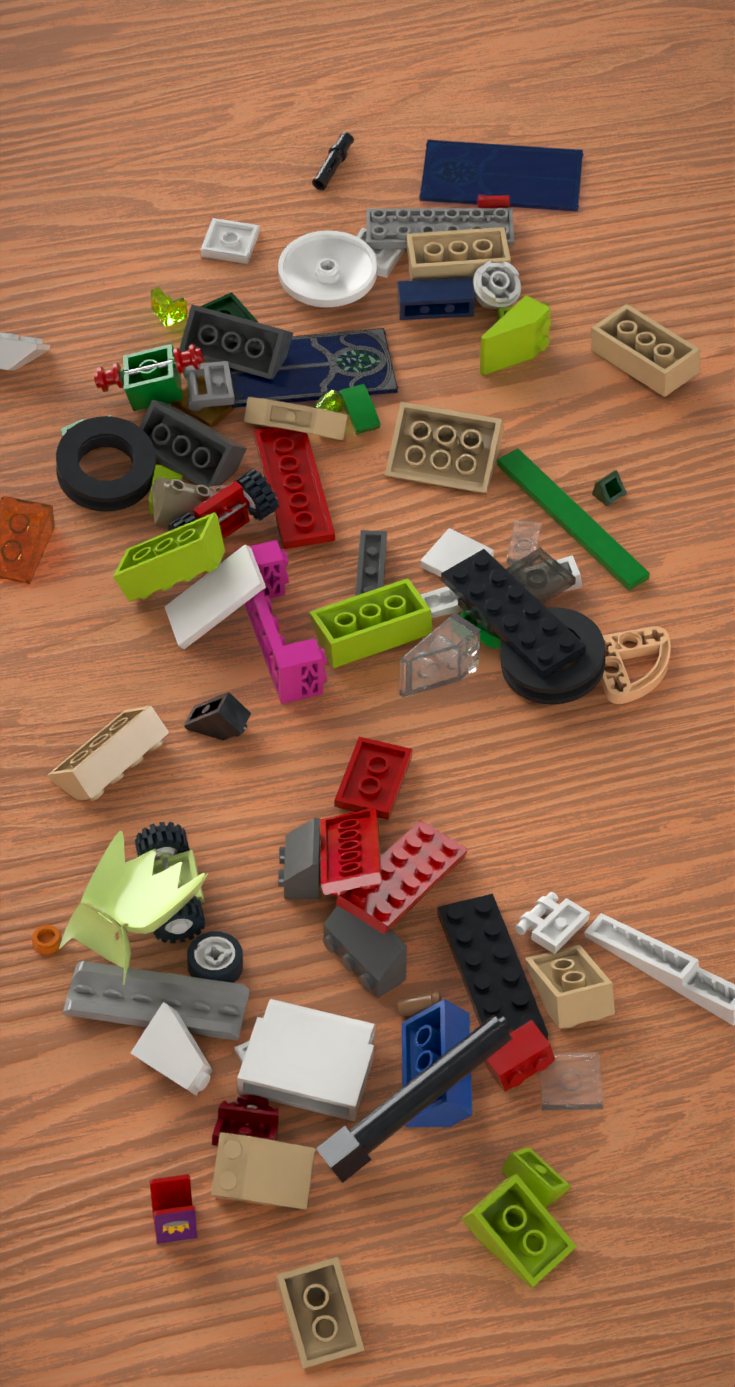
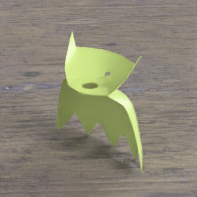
[59,830,208,985]

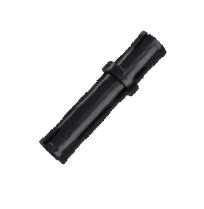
[312,132,354,190]

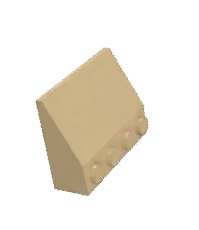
[385,402,504,495]

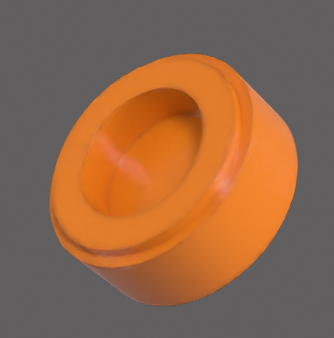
[32,925,61,955]

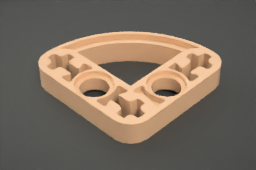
[600,626,671,704]

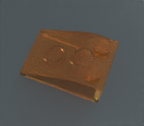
[0,496,55,584]

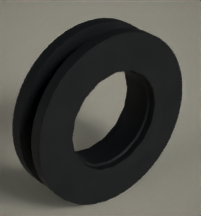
[56,416,156,512]
[500,607,605,705]

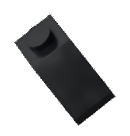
[184,692,251,740]

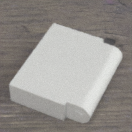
[237,999,376,1121]

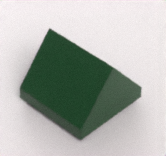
[592,470,627,506]

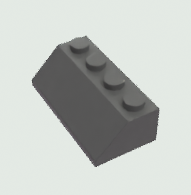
[179,304,293,380]
[140,400,247,492]

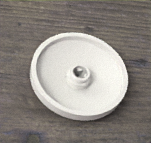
[278,231,377,307]

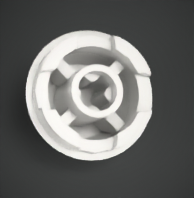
[473,261,521,310]

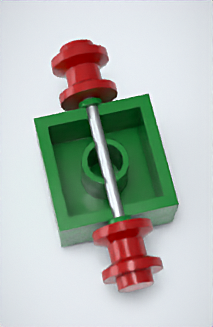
[94,344,204,411]

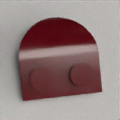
[212,1095,279,1146]

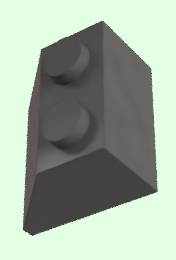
[278,818,320,899]

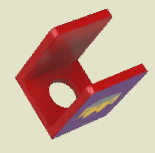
[149,1174,197,1244]

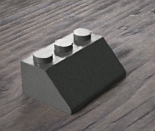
[323,905,407,998]

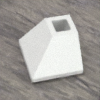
[0,332,50,371]

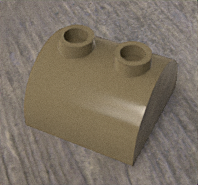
[152,477,213,529]

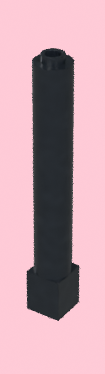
[316,1015,513,1183]

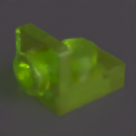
[150,287,187,327]

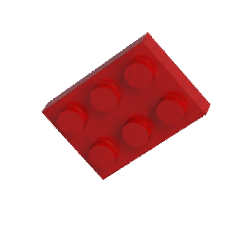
[334,736,413,820]

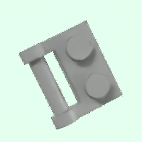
[183,361,234,411]

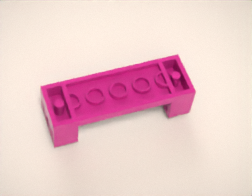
[235,540,327,704]

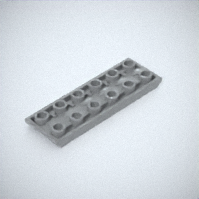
[366,208,514,249]
[63,961,250,1041]

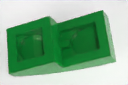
[339,384,381,435]

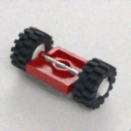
[168,469,279,539]

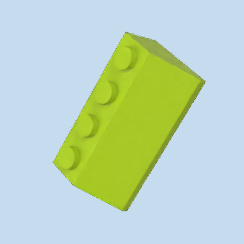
[113,512,225,602]
[309,578,433,669]

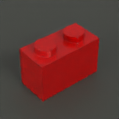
[485,1020,556,1092]

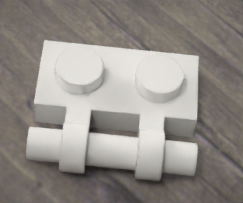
[515,892,590,954]

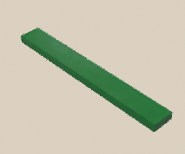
[497,448,650,591]

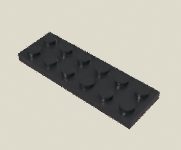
[441,549,586,679]
[437,894,548,1040]

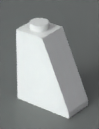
[131,1002,213,1096]

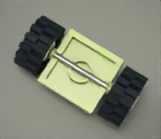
[135,822,205,944]

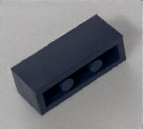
[397,278,475,320]

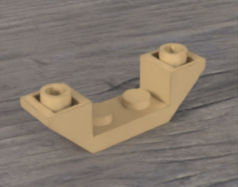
[243,397,348,440]

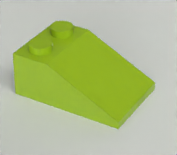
[480,295,551,376]
[461,1173,577,1288]

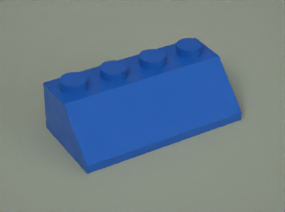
[401,999,472,1127]

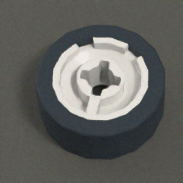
[187,931,243,983]

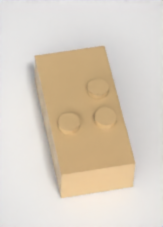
[591,304,700,397]

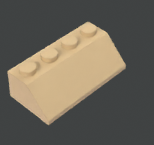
[406,227,511,282]
[47,705,169,801]

